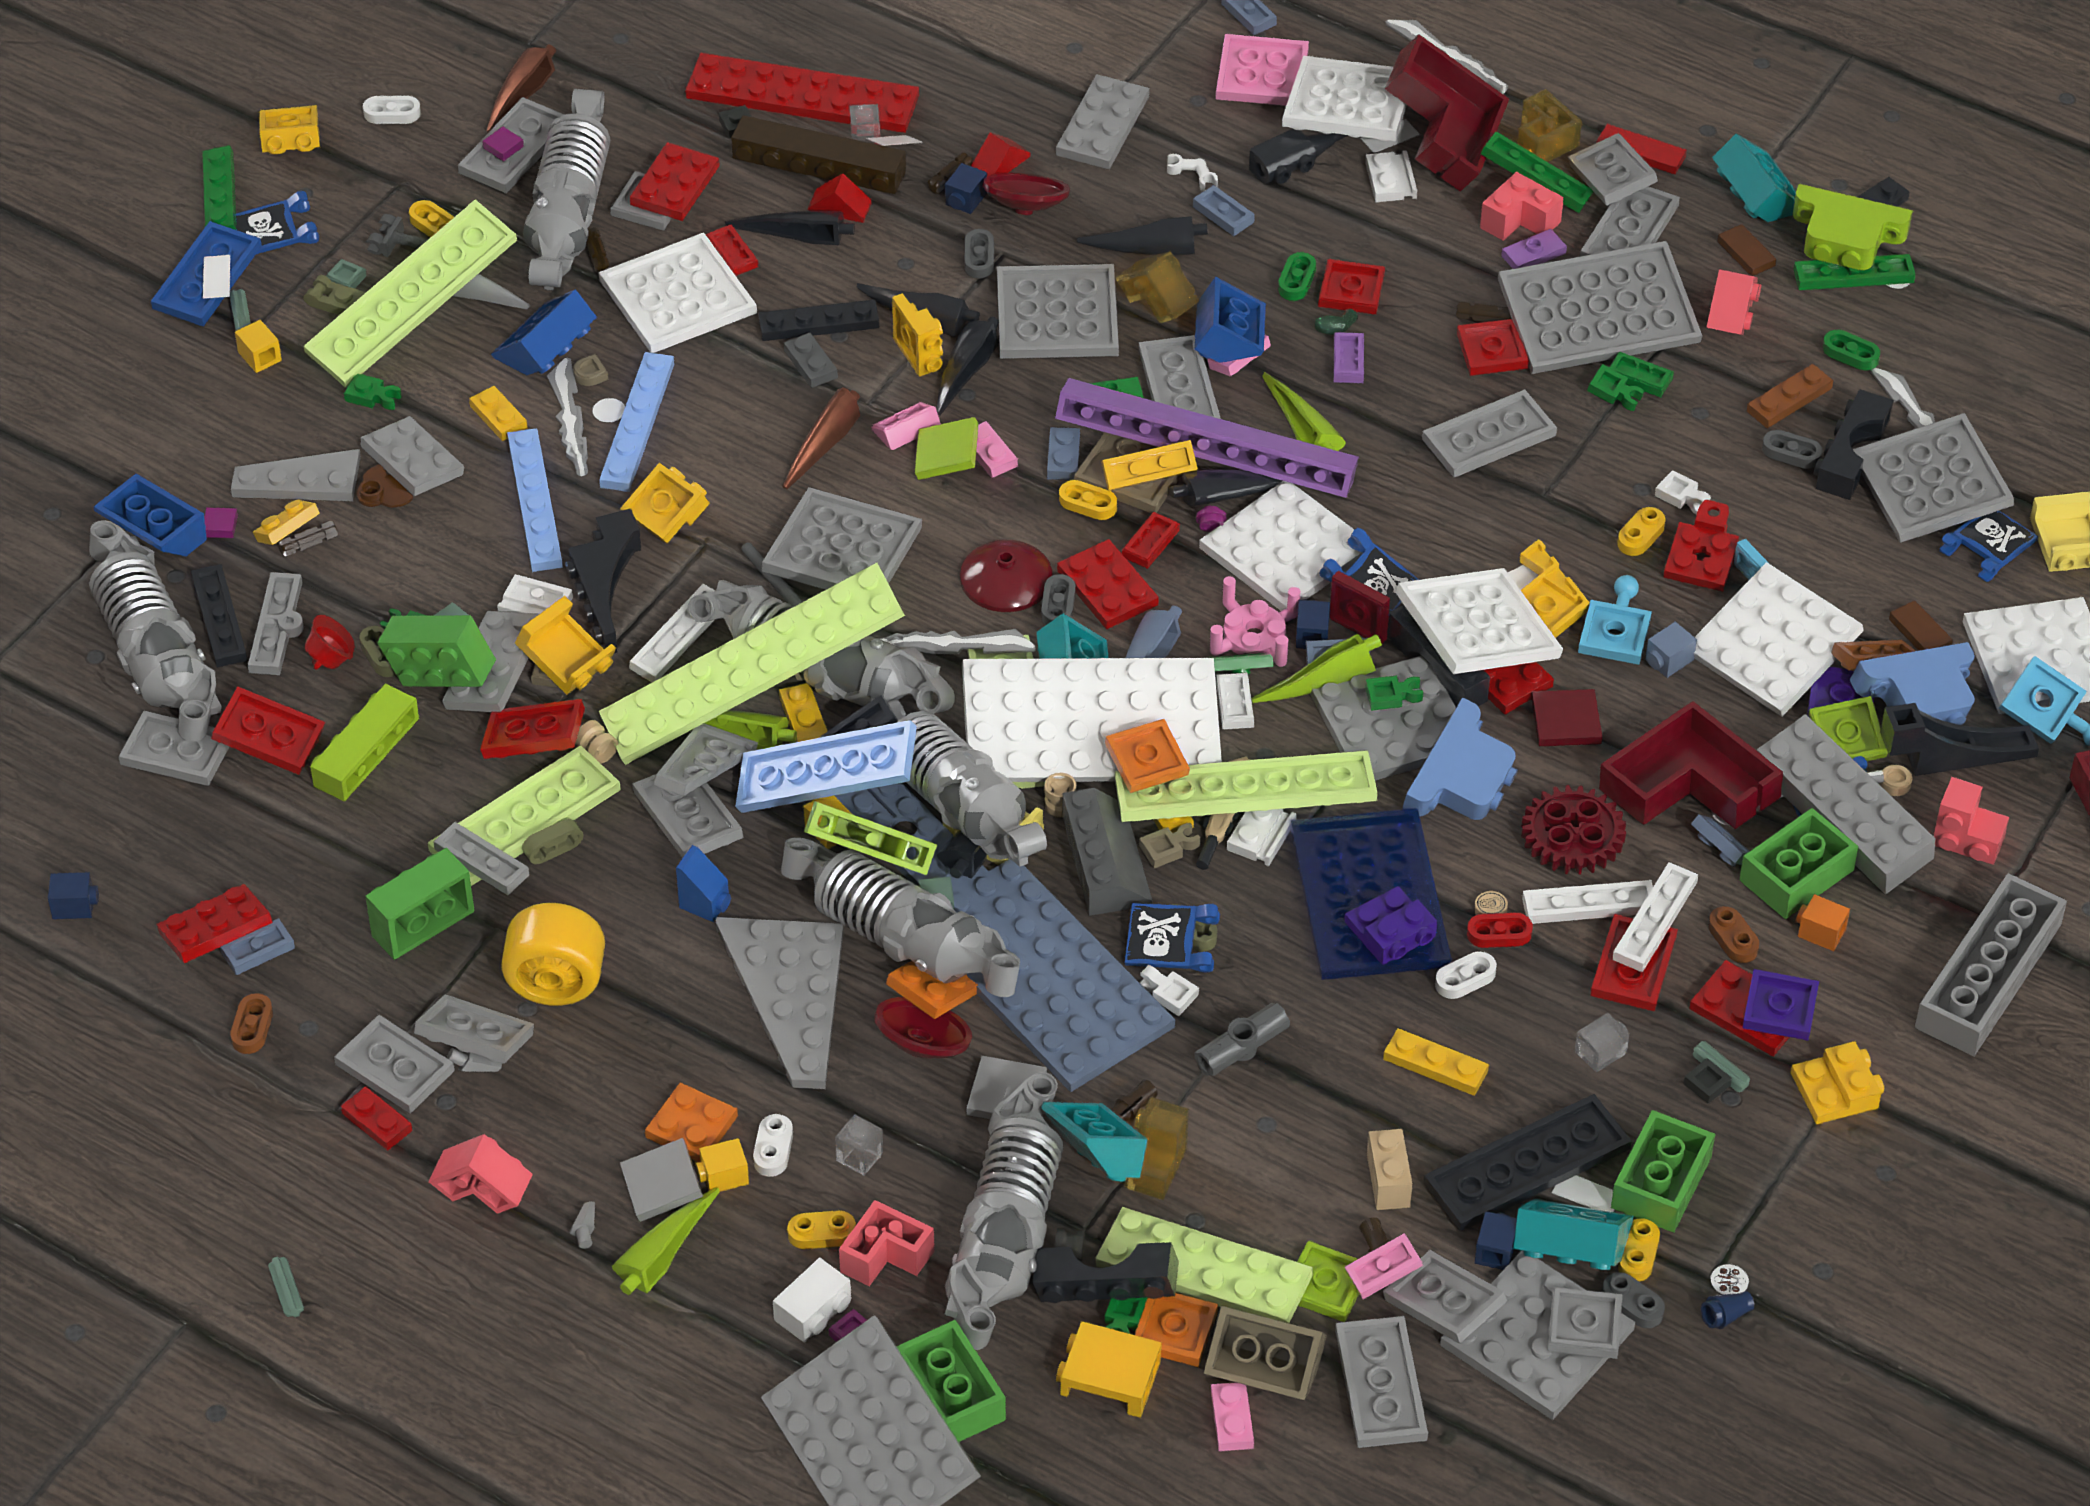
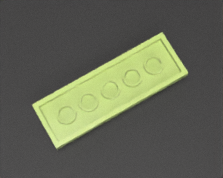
[428,745,621,886]
[1095,1207,1313,1323]

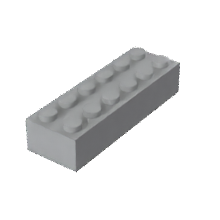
[1757,714,1936,895]
[1915,873,2067,1057]

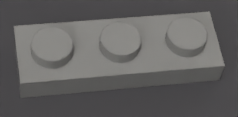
[433,822,529,895]

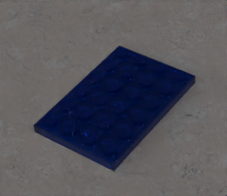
[1291,808,1452,980]

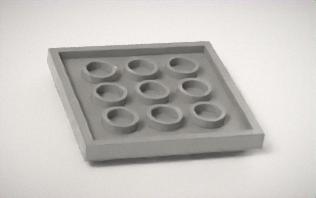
[997,264,1119,359]
[1853,413,2014,543]
[762,487,922,589]
[1310,656,1456,781]
[1440,1250,1635,1420]

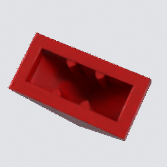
[971,132,1031,177]
[808,173,872,223]

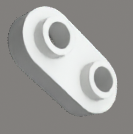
[363,96,421,124]
[1435,952,1496,999]
[753,1114,793,1177]

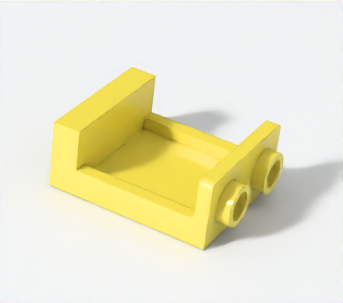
[2030,492,2090,572]

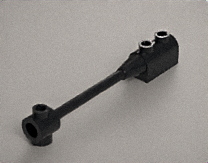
[1249,105,1409,184]

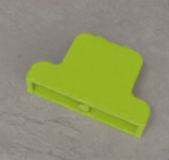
[1793,184,1913,270]
[804,801,937,875]

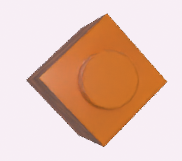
[1796,894,1850,951]

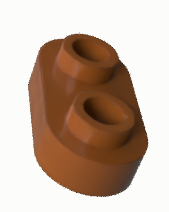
[1708,906,1759,963]
[230,993,273,1054]

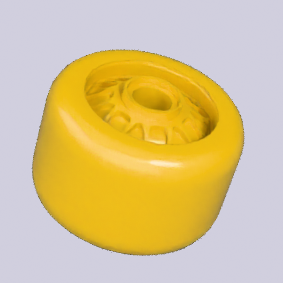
[502,903,605,1006]

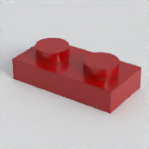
[341,1086,413,1151]

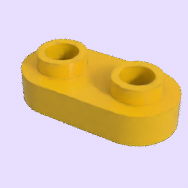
[409,200,454,238]
[1059,480,1117,520]
[1617,507,1665,556]
[787,1210,856,1249]
[1618,1218,1660,1282]

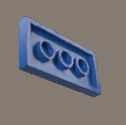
[151,221,262,327]

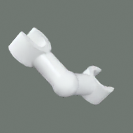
[1167,154,1218,192]

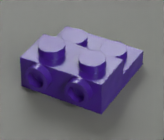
[1344,886,1437,965]

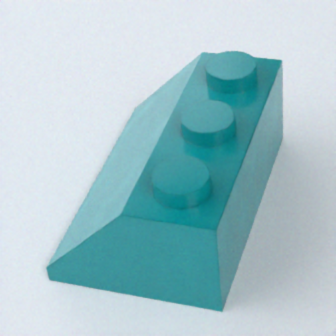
[1712,133,1796,222]
[1037,613,1109,659]
[1042,1102,1148,1181]
[1513,1199,1633,1270]

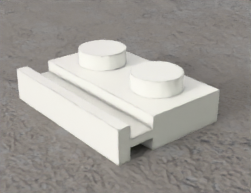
[1365,151,1417,202]
[497,574,573,614]
[1227,809,1296,866]

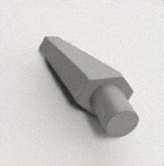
[447,1048,502,1072]
[569,1201,595,1249]

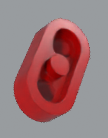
[1467,913,1533,948]

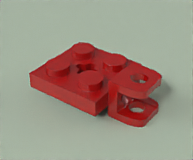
[1663,500,1739,592]

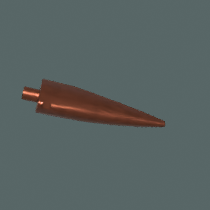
[487,44,556,133]
[782,387,860,489]

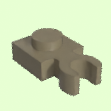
[1139,823,1200,868]

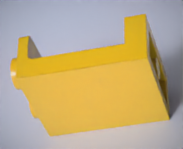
[515,596,616,695]
[1056,1321,1162,1418]

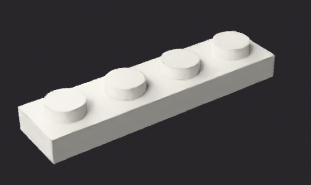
[629,584,715,682]
[1613,862,1698,972]
[1522,880,1653,924]

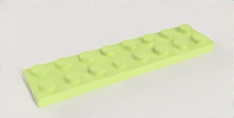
[304,200,517,388]
[1115,751,1377,822]

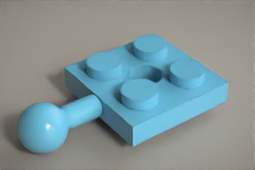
[1578,575,1652,665]
[1999,656,2090,746]

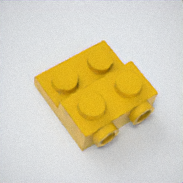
[260,105,320,154]
[892,293,943,377]
[620,463,710,544]
[1791,1041,1884,1124]

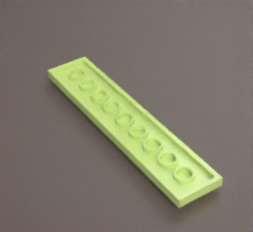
[599,563,905,765]

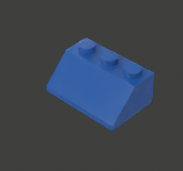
[1194,277,1266,363]
[491,289,597,376]
[94,474,207,557]

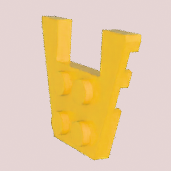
[1520,539,1590,638]

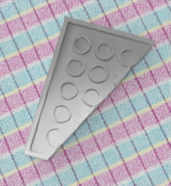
[716,917,844,1089]

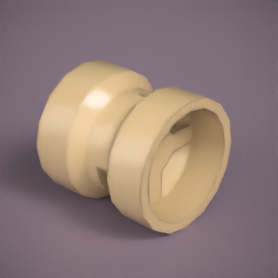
[575,720,619,764]
[1044,772,1076,817]

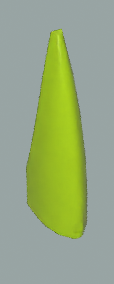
[1262,372,1346,451]
[1251,634,1382,703]
[704,710,797,749]
[612,1187,719,1295]

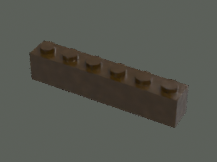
[731,115,906,195]

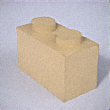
[1367,1129,1412,1210]

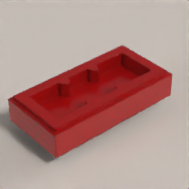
[705,225,758,276]
[1122,512,1180,569]

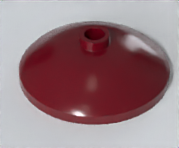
[983,173,1070,215]
[960,540,1052,612]
[874,997,972,1059]

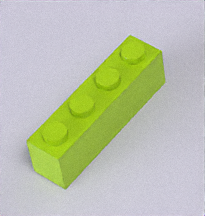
[310,683,419,802]

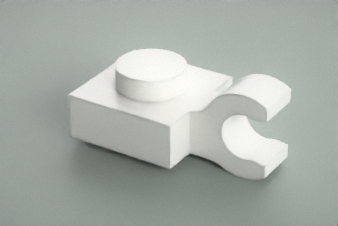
[1655,470,1711,515]
[1140,965,1199,1016]

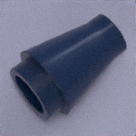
[1701,1291,1754,1329]

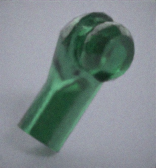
[1315,309,1358,336]

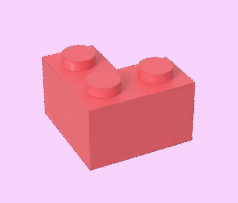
[1480,172,1564,241]
[1706,269,1762,335]
[1934,777,2009,865]
[428,1134,533,1214]
[839,1200,934,1287]

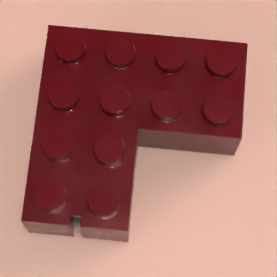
[1385,34,1509,192]
[1599,701,1783,829]

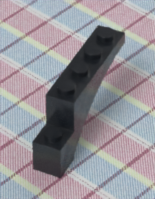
[565,508,641,653]
[1880,703,2039,776]

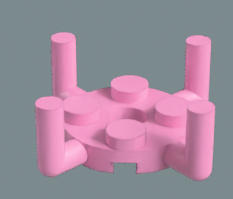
[1210,576,1301,667]

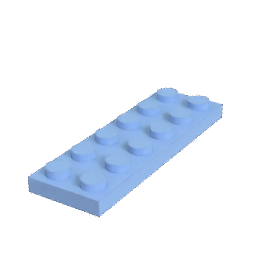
[735,720,917,813]

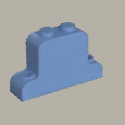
[1850,642,1975,725]
[1402,698,1518,820]

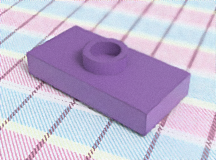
[1501,229,1567,269]
[1334,332,1364,383]

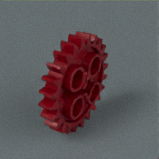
[1521,785,1626,875]

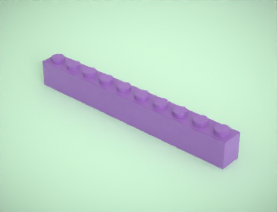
[1055,378,1359,498]

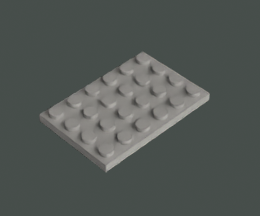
[1497,241,1702,374]
[761,1315,981,1506]

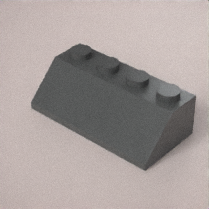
[1062,788,1153,916]

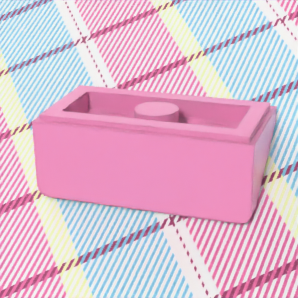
[871,402,941,450]

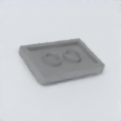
[1568,133,1658,206]
[360,416,464,496]
[119,711,229,786]
[414,994,534,1064]
[334,1015,455,1114]
[1383,1250,1507,1344]

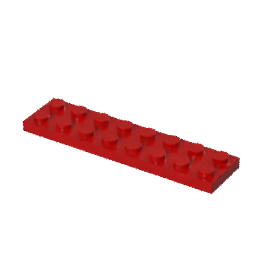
[686,53,919,133]

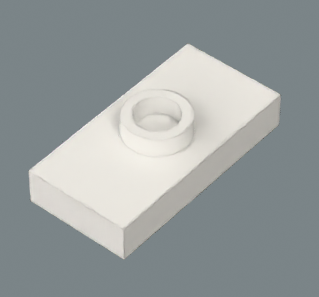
[1216,673,1254,729]

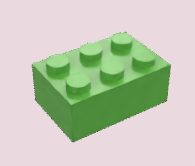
[377,615,496,687]
[1739,808,1859,919]
[365,847,475,960]
[1611,1110,1715,1233]
[897,1320,1006,1442]

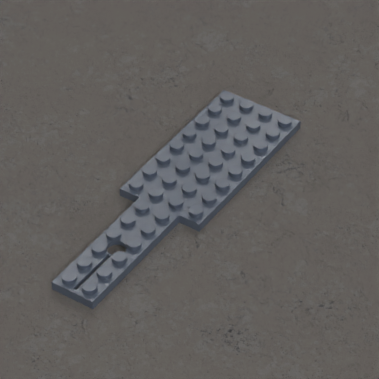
[834,783,1175,1092]

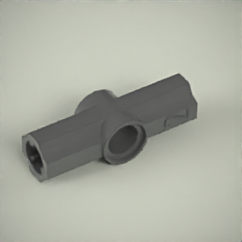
[1195,1003,1290,1077]

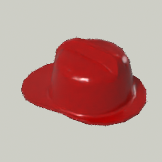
[304,615,355,670]

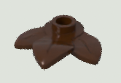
[357,464,413,508]

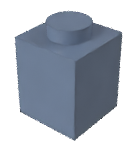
[1645,621,1697,678]

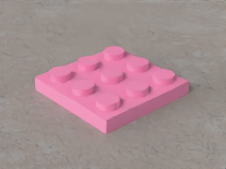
[1216,34,1309,106]

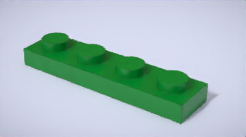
[1481,131,1593,213]
[203,145,236,230]
[1793,254,1916,290]

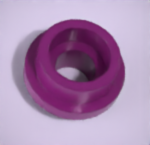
[1196,506,1226,532]

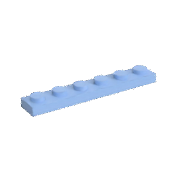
[600,352,674,492]
[507,428,563,572]

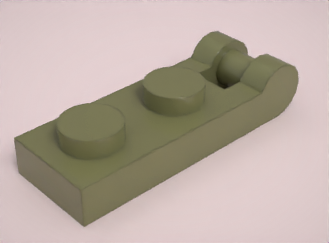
[303,275,366,315]

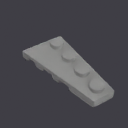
[231,449,361,501]
[654,723,758,796]

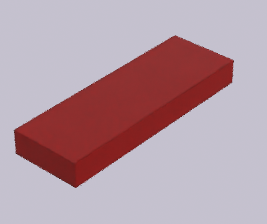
[1596,124,1687,175]

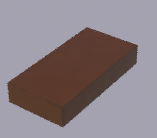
[1717,224,1776,276]
[1889,600,1953,651]

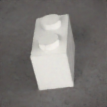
[773,1257,851,1343]

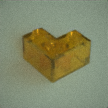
[1518,89,1582,162]
[1115,251,1199,323]
[1126,1097,1189,1200]

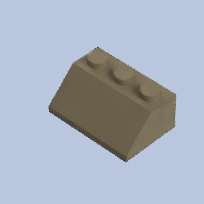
[1203,1306,1327,1401]

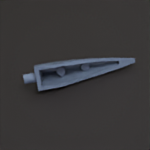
[1125,605,1182,658]

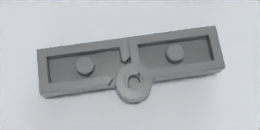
[248,572,304,675]

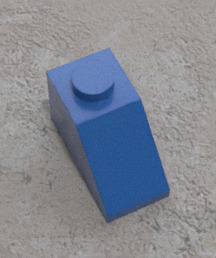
[676,845,731,922]

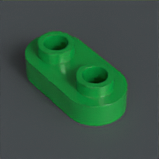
[1278,252,1316,301]
[1823,330,1880,370]

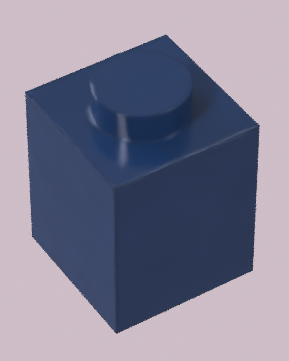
[945,163,987,214]
[1296,600,1330,649]
[48,872,99,919]
[1474,1211,1517,1270]

